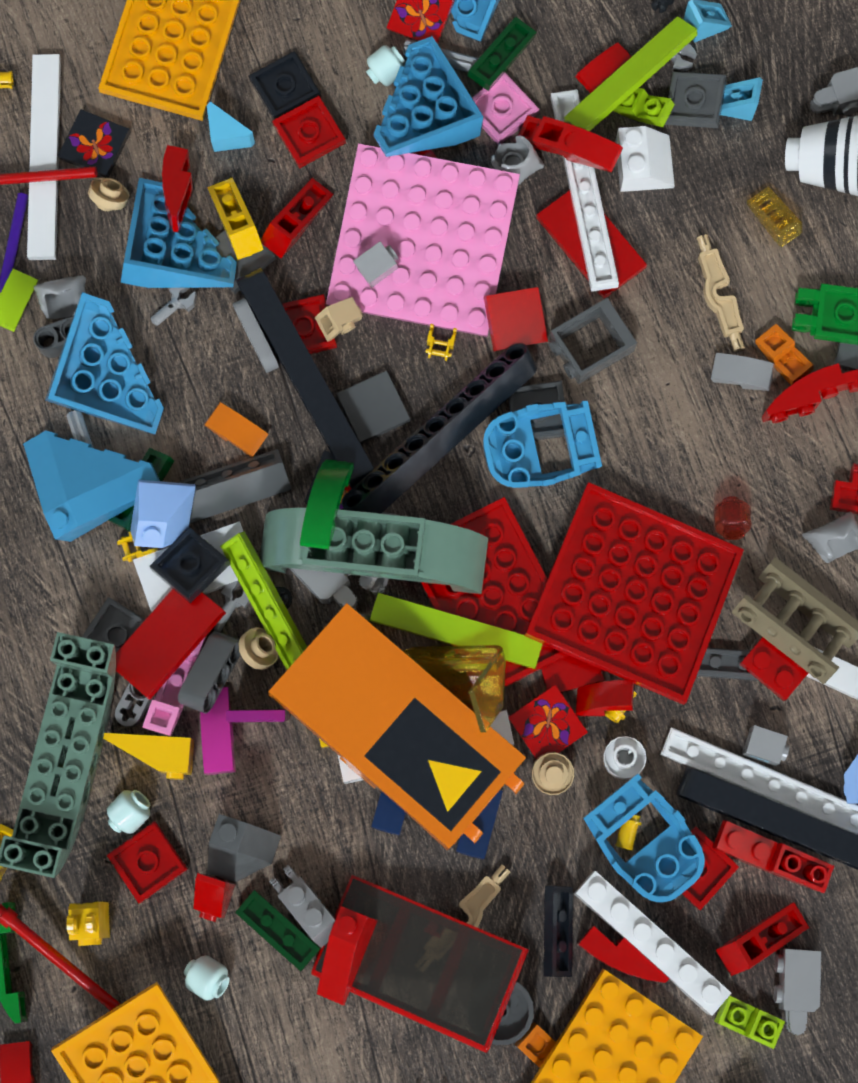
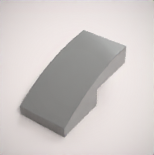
[711,353,775,391]

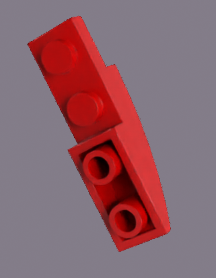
[518,115,623,173]
[762,363,858,423]
[712,820,834,894]

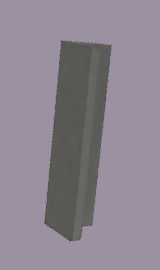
[176,449,291,524]

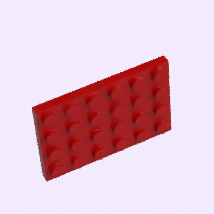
[421,497,568,700]

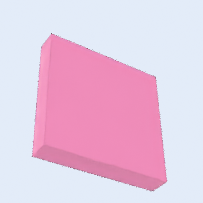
[472,73,540,144]

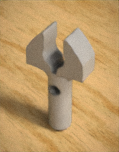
[647,40,697,72]
[151,288,197,326]
[213,581,250,632]

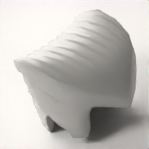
[491,135,544,186]
[34,275,86,319]
[802,511,858,563]

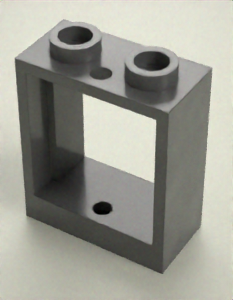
[548,298,637,384]

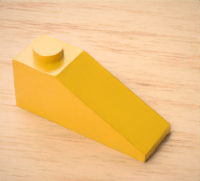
[207,178,263,260]
[103,733,194,780]

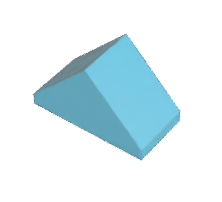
[683,0,732,43]
[721,77,763,121]
[207,102,255,152]

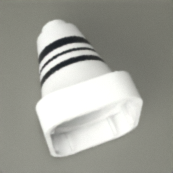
[785,115,858,196]

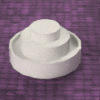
[603,736,646,780]

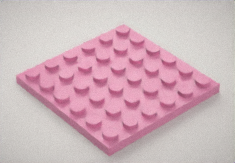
[326,143,520,337]

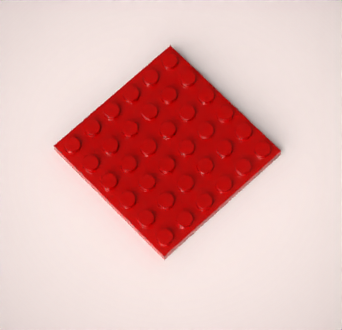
[524,482,744,705]

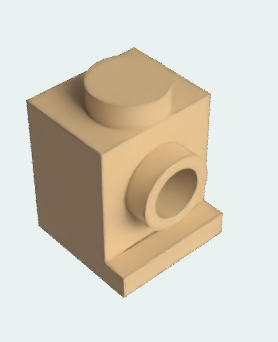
[315,297,362,342]

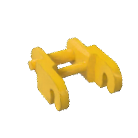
[425,324,457,362]
[117,532,158,562]

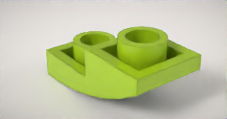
[613,88,675,127]
[0,269,38,332]
[714,995,785,1049]

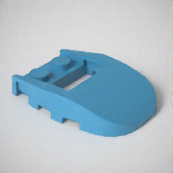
[483,401,602,488]
[583,774,705,902]

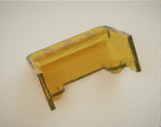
[403,645,506,732]

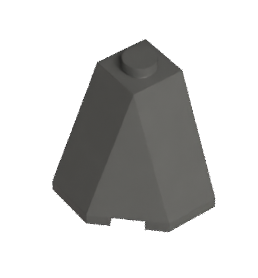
[207,814,281,883]

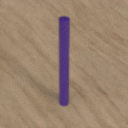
[0,193,28,293]

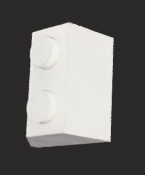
[615,126,675,192]

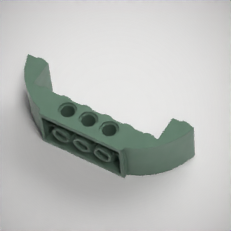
[259,508,488,594]
[0,632,116,878]

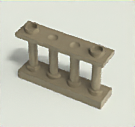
[732,557,858,684]

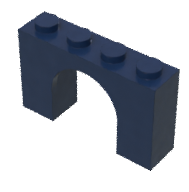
[371,790,503,860]

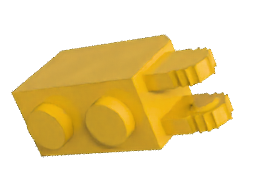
[66,902,110,946]

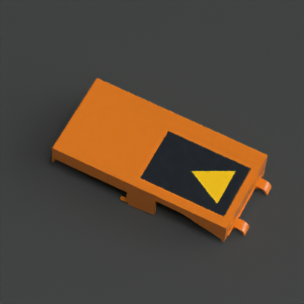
[268,603,526,850]

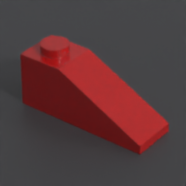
[260,178,334,258]
[193,873,236,922]
[716,902,809,976]
[317,906,378,1005]

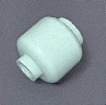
[366,45,406,86]
[107,790,151,833]
[184,955,230,1000]

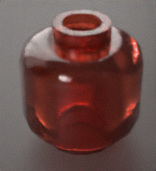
[713,496,752,540]

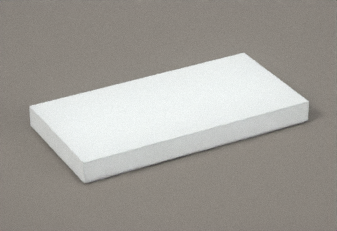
[133,521,244,612]

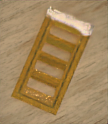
[747,186,802,247]

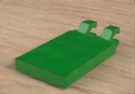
[791,283,858,345]

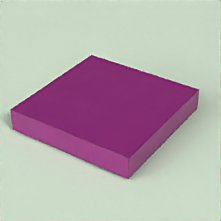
[226,709,290,722]

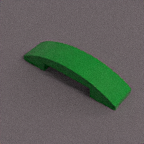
[300,459,354,550]
[0,902,27,1024]

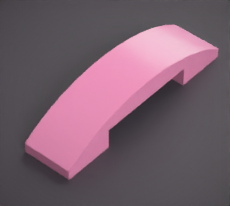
[142,636,207,736]

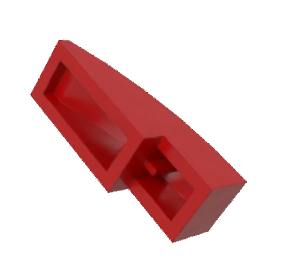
[162,145,193,233]
[576,926,670,983]

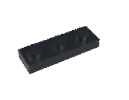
[543,886,573,977]

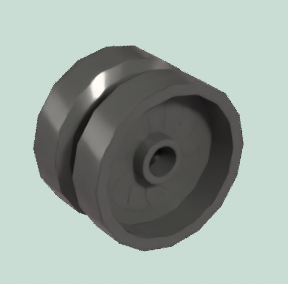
[468,978,534,1045]

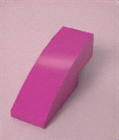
[200,687,236,775]

